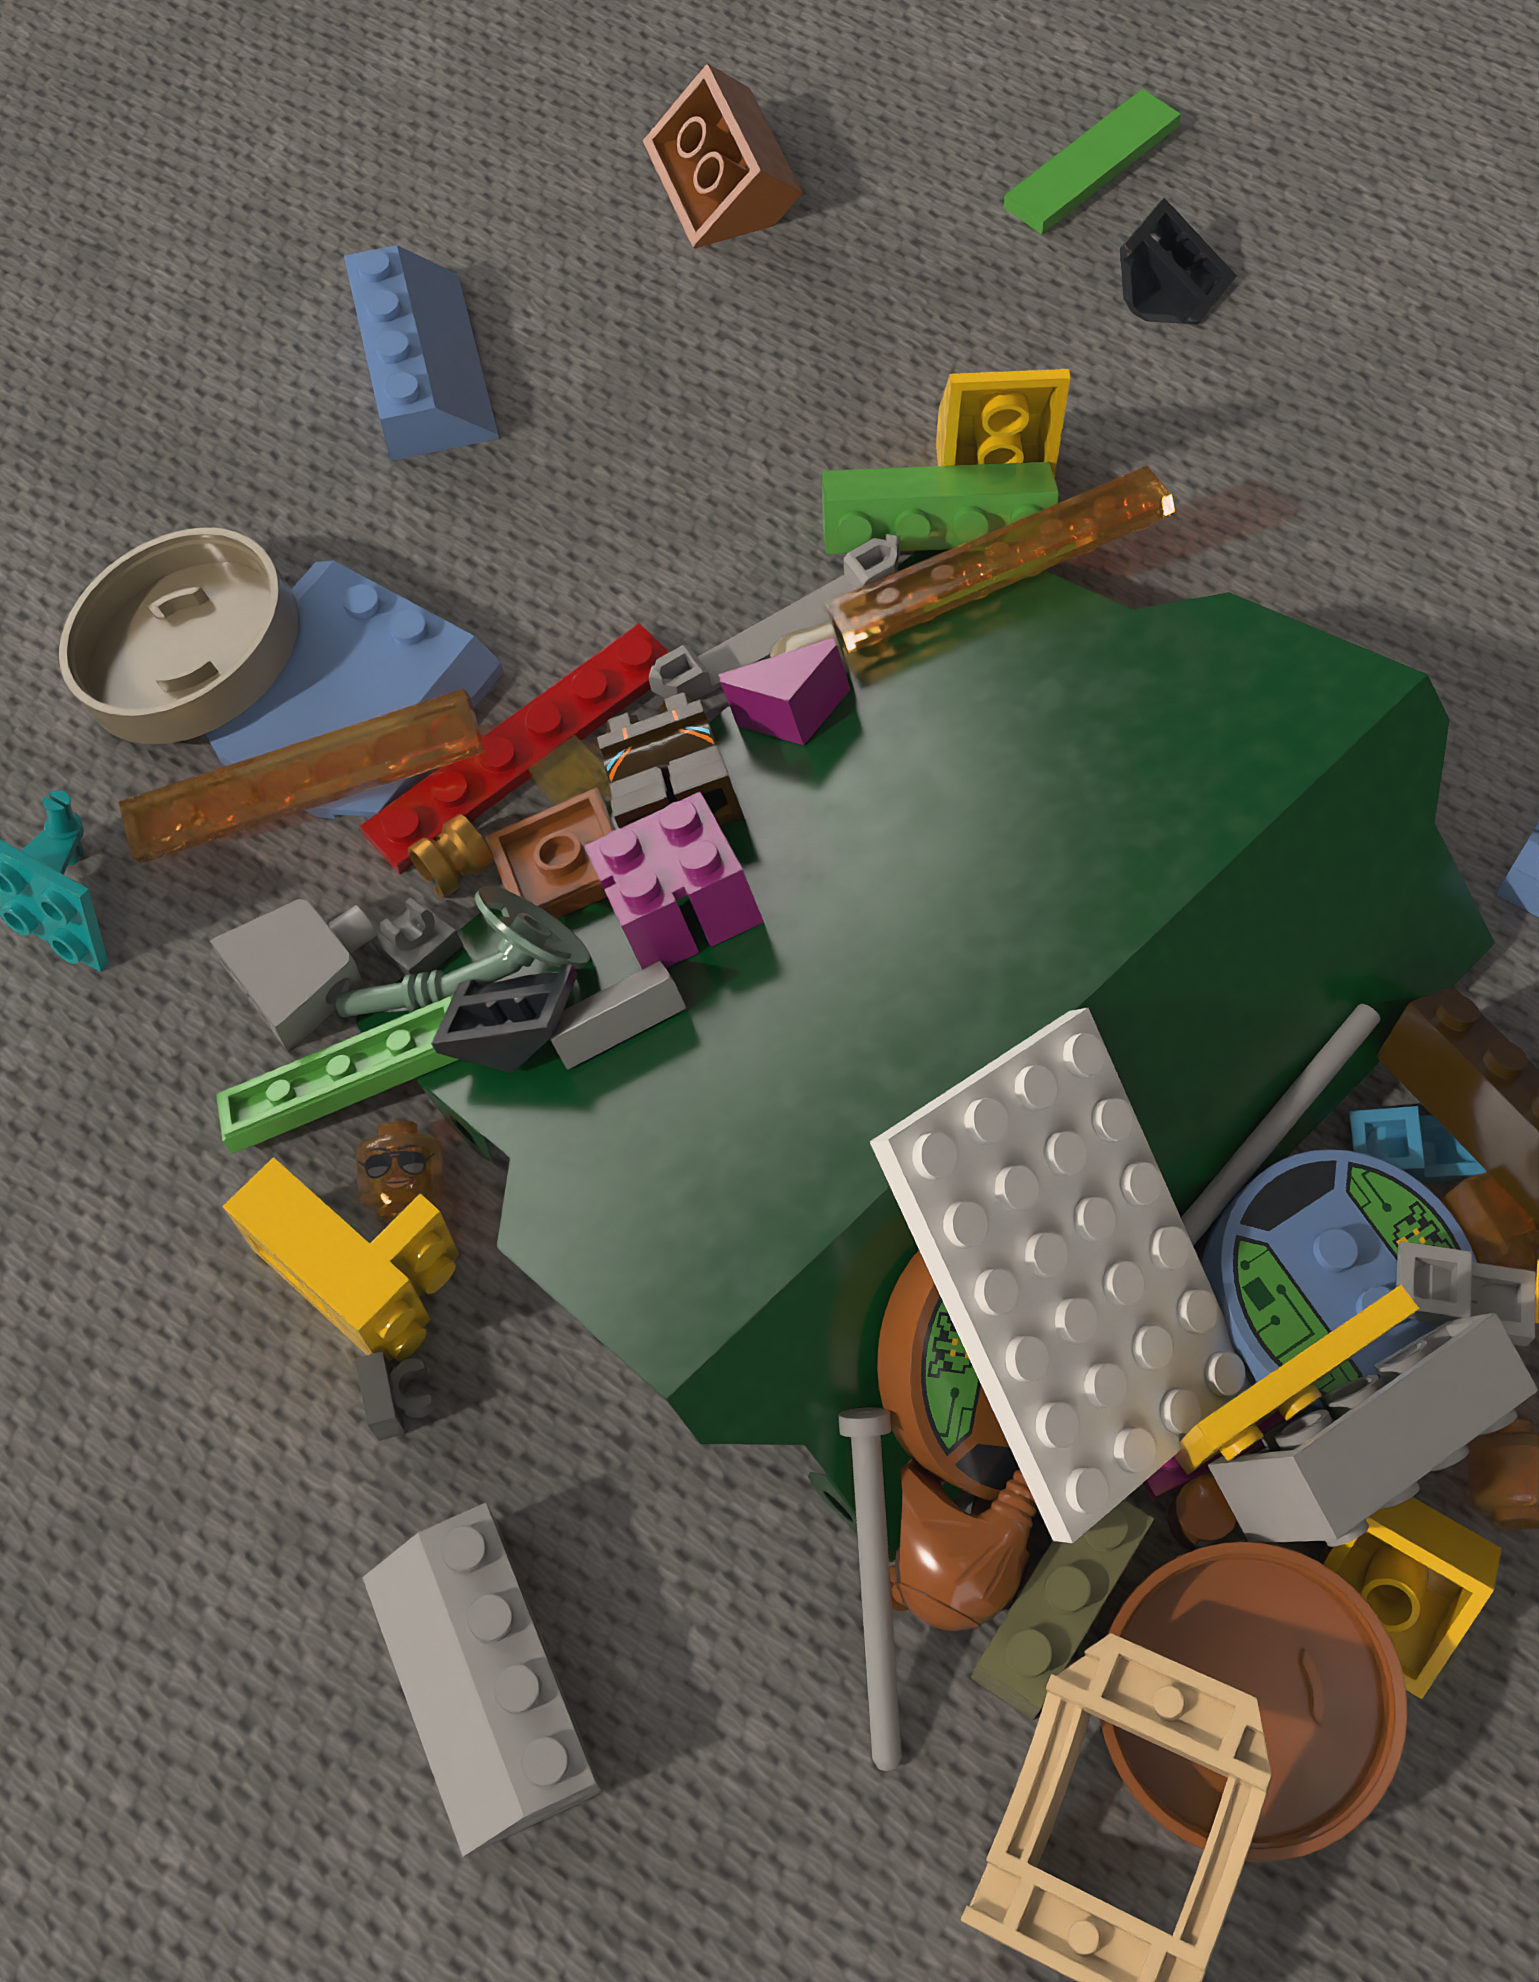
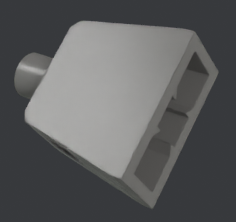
[210,899,377,1051]

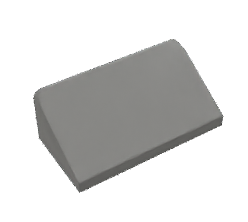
[550,961,686,1070]

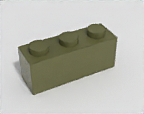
[970,1499,1154,1720]

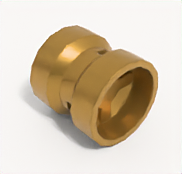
[408,814,494,899]

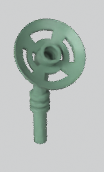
[335,886,590,1017]

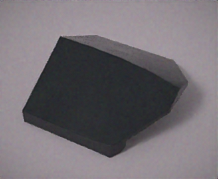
[1120,198,1237,324]
[431,964,578,1073]

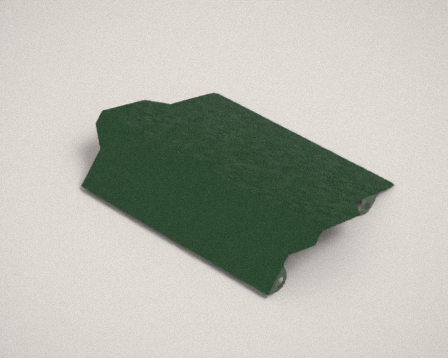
[357,548,1495,1563]

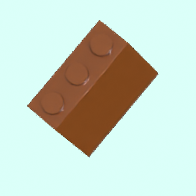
[643,63,803,248]

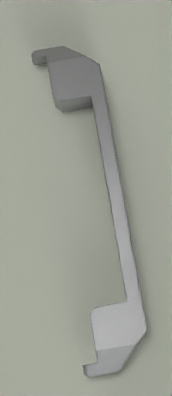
[649,534,900,701]

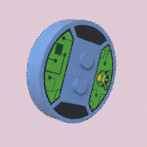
[1201,1149,1477,1420]

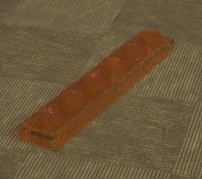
[825,466,1175,653]
[118,688,485,863]

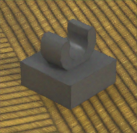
[372,898,464,976]
[355,1351,435,1441]

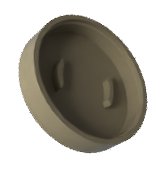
[59,528,299,744]

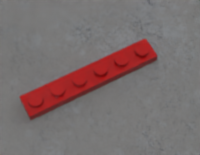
[360,623,669,874]

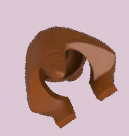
[889,1459,1037,1631]

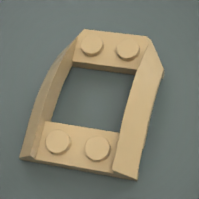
[961,1633,1272,1982]

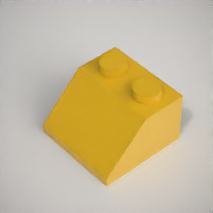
[1318,1497,1502,1699]

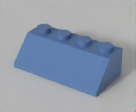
[344,245,499,461]

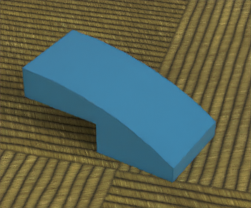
[1350,1106,1493,1183]

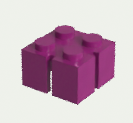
[584,792,764,970]

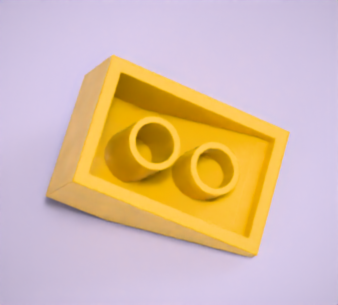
[936,369,1071,478]

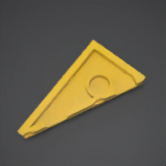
[1174,1284,1420,1475]

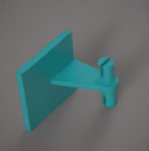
[0,790,109,972]

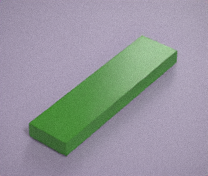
[1003,88,1181,234]
[216,995,459,1154]

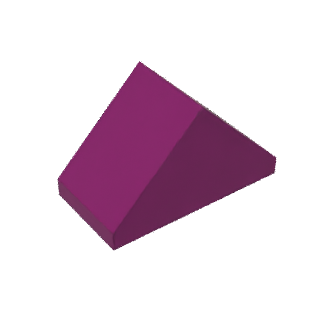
[719,637,851,746]

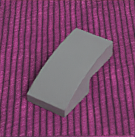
[1396,1241,1536,1347]

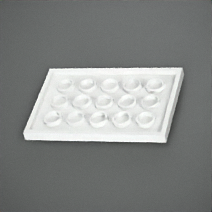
[870,1008,1252,1543]

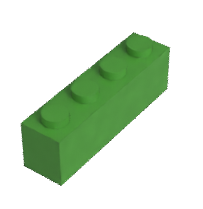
[822,462,1059,554]

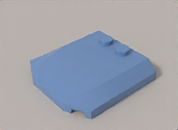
[205,560,504,820]

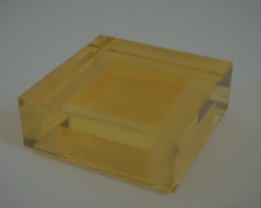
[528,735,610,805]

